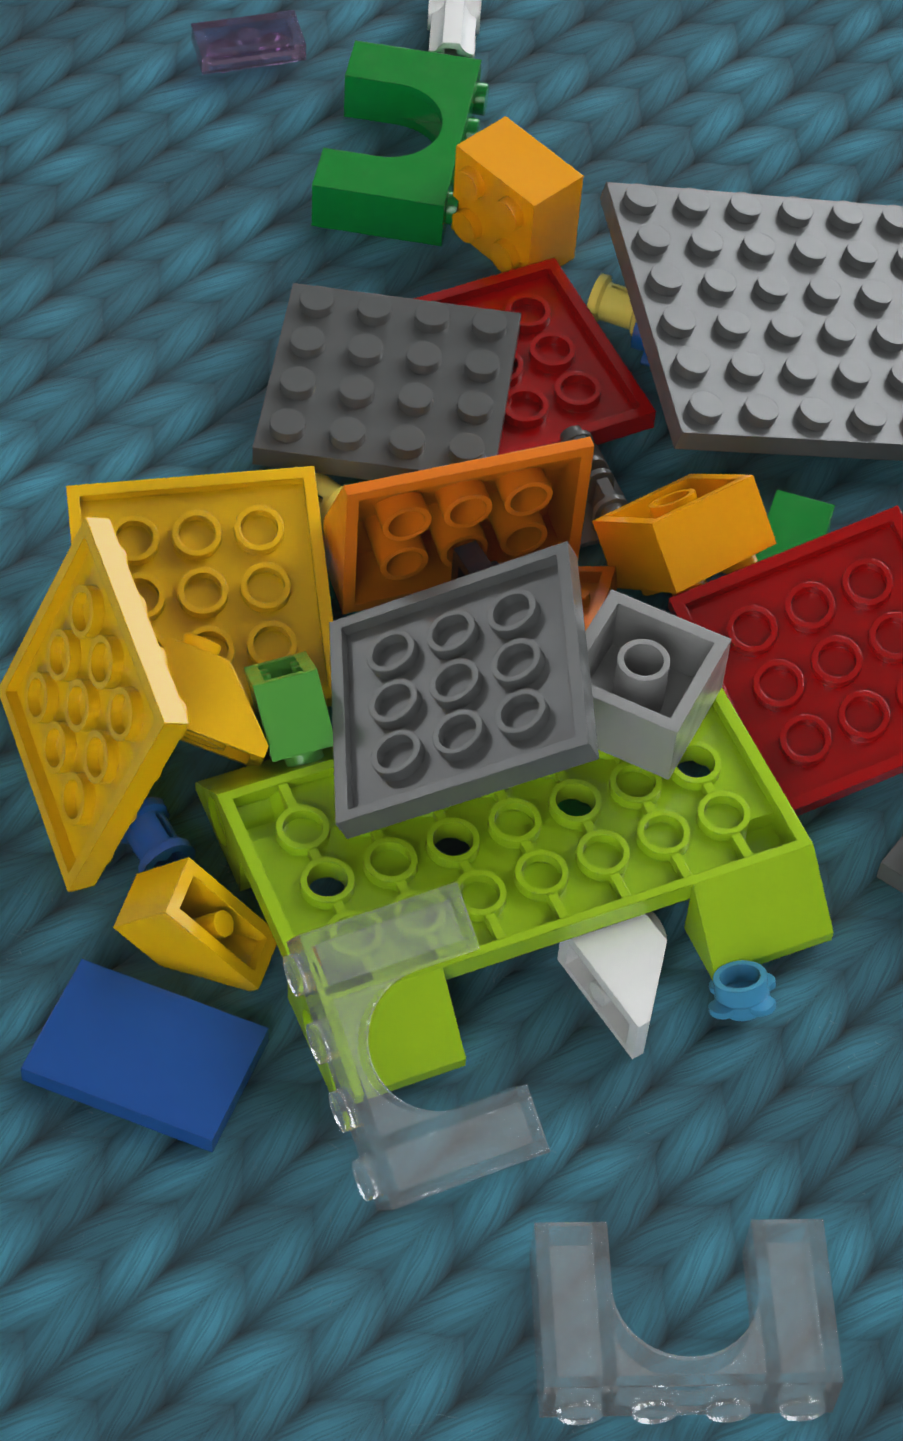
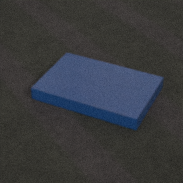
[20,959,269,1153]

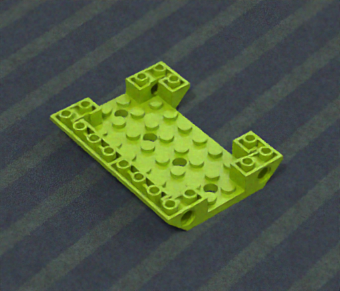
[195,688,834,1110]

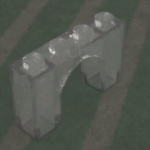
[283,882,550,1211]
[529,1219,844,1425]

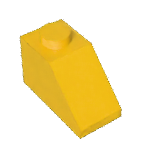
[113,857,277,991]

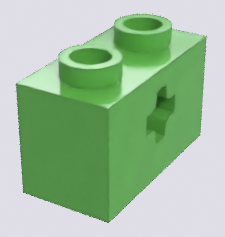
[244,651,333,767]

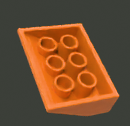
[323,436,594,615]

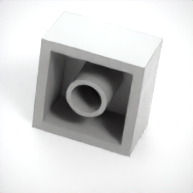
[585,590,731,780]

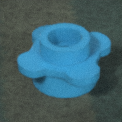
[708,960,776,1021]

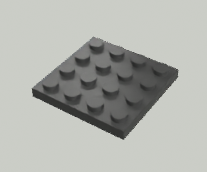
[253,283,521,480]
[329,541,599,839]

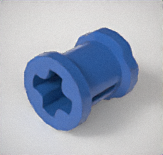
[121,797,196,873]

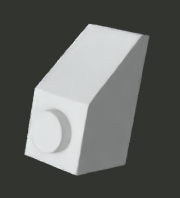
[557,912,667,1059]

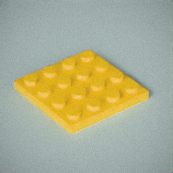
[66,466,333,713]
[0,517,189,892]

